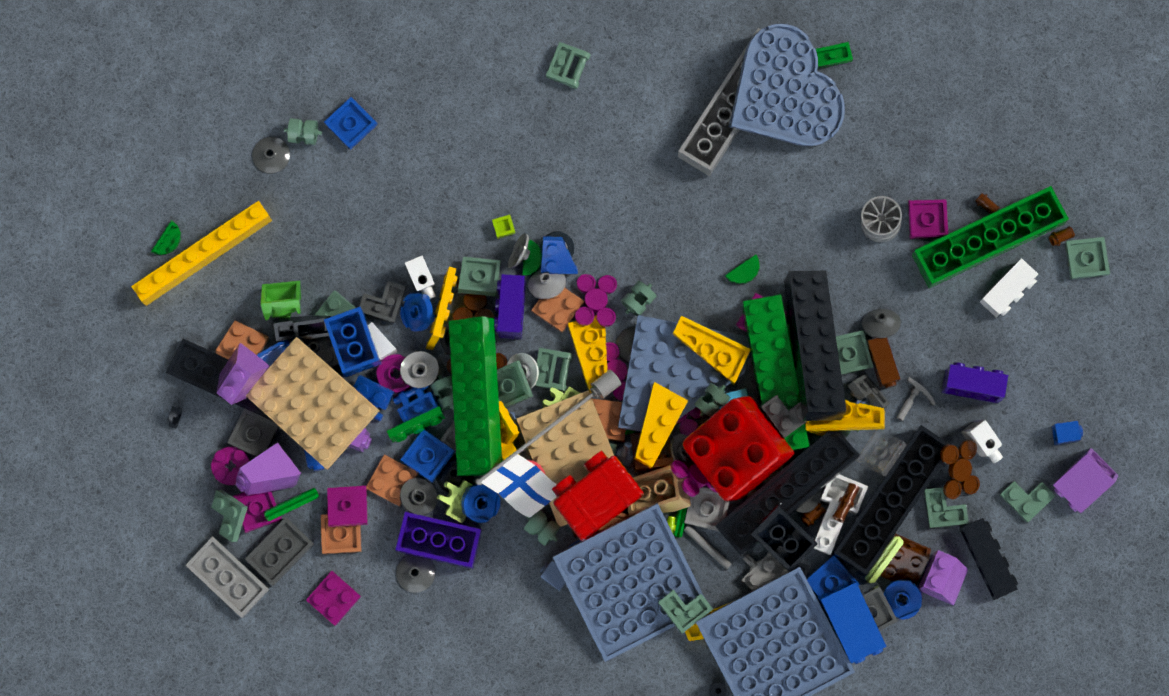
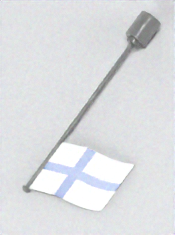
[476,370,621,518]

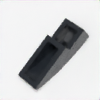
[273,316,331,342]

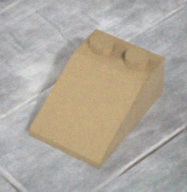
[628,465,691,516]

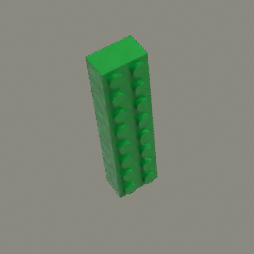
[912,186,1069,289]
[741,295,809,450]
[449,316,502,476]

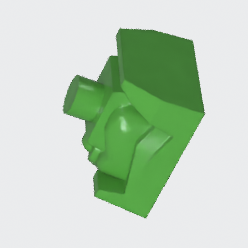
[261,281,301,320]

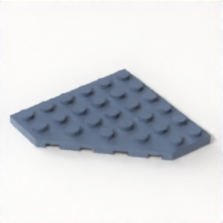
[618,315,749,433]

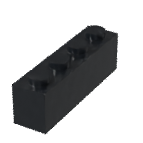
[959,518,1018,600]

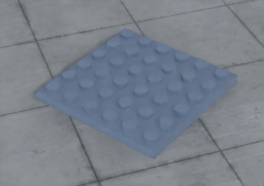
[552,503,705,662]
[696,567,855,696]

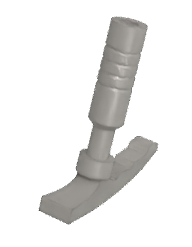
[896,377,935,421]

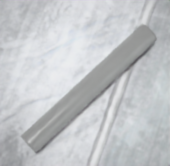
[683,525,732,570]

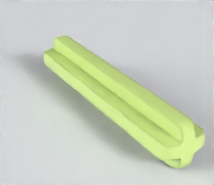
[865,536,904,583]

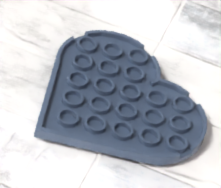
[729,24,845,146]

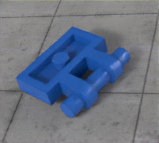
[354,375,394,421]
[393,385,439,423]

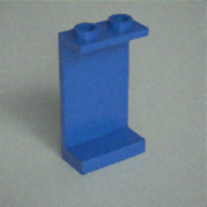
[818,580,887,664]

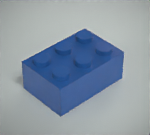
[324,307,382,377]

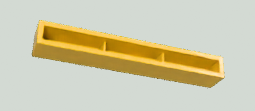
[131,200,272,306]

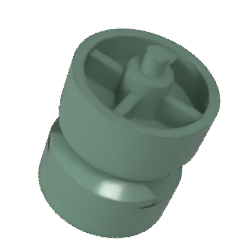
[284,118,322,145]
[621,281,657,316]
[430,375,454,411]
[695,383,731,418]
[524,510,561,546]

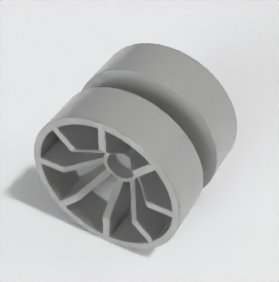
[861,196,902,243]

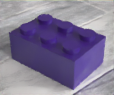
[494,274,526,339]
[941,362,1008,403]

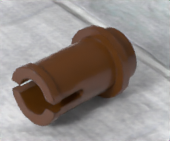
[975,193,1000,214]
[1049,226,1075,246]
[801,503,826,527]

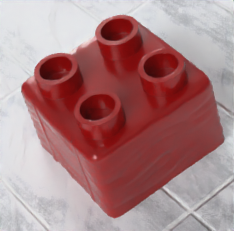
[683,396,794,501]
[551,451,644,541]

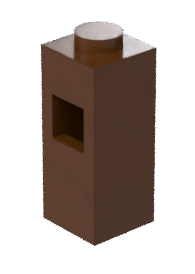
[867,338,900,389]

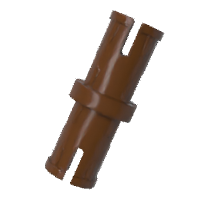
[832,483,860,523]

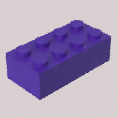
[395,512,482,569]

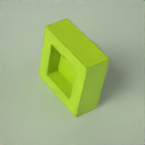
[492,215,516,239]

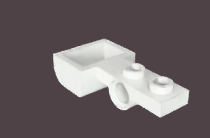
[813,475,868,555]

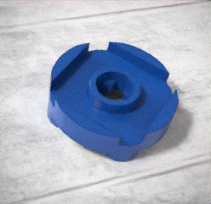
[400,293,435,331]
[461,484,500,523]
[884,579,923,619]

